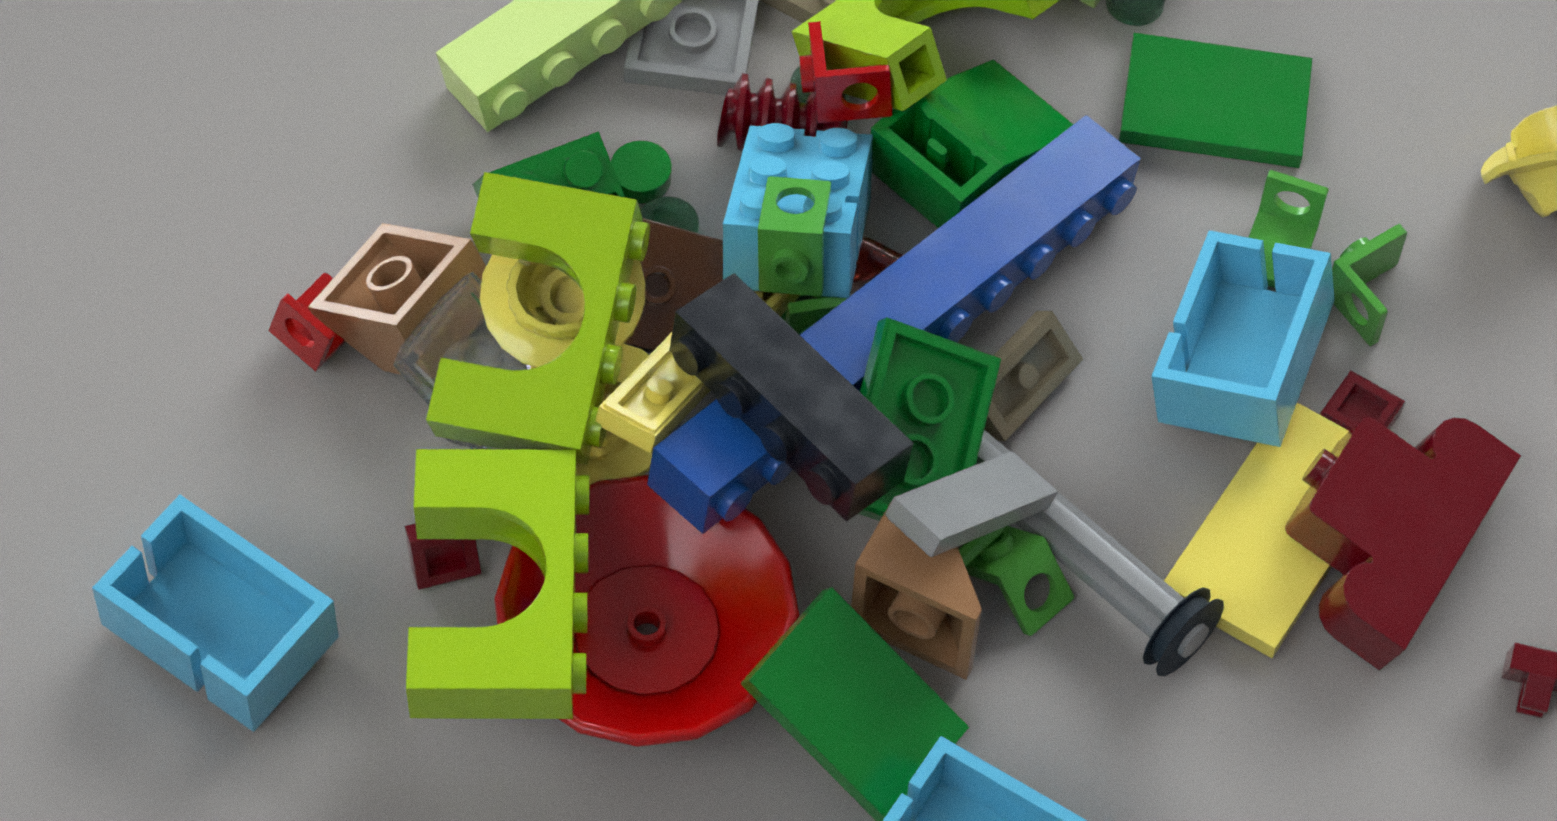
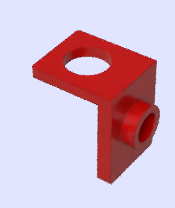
[799,21,892,123]
[268,273,346,372]

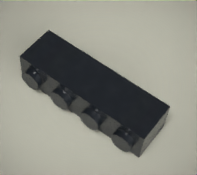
[669,273,914,522]

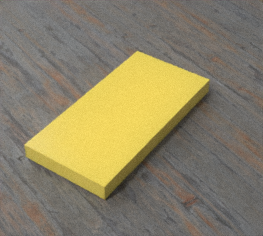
[1164,402,1349,658]

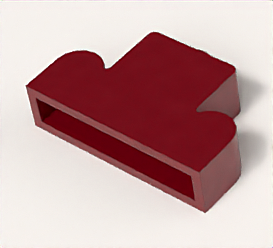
[1285,417,1521,670]

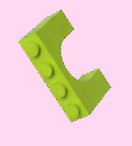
[791,0,1059,111]
[426,172,650,465]
[406,449,590,719]

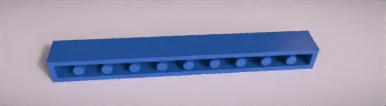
[647,115,1141,534]

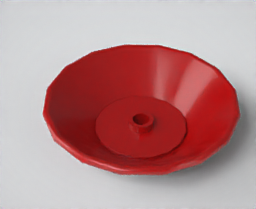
[494,475,800,747]

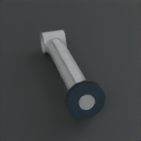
[976,430,1224,676]

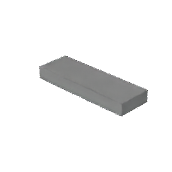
[885,451,1058,557]

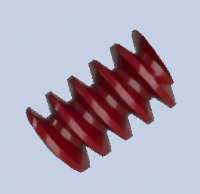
[717,73,848,151]

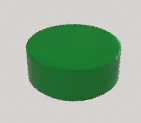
[611,141,672,204]

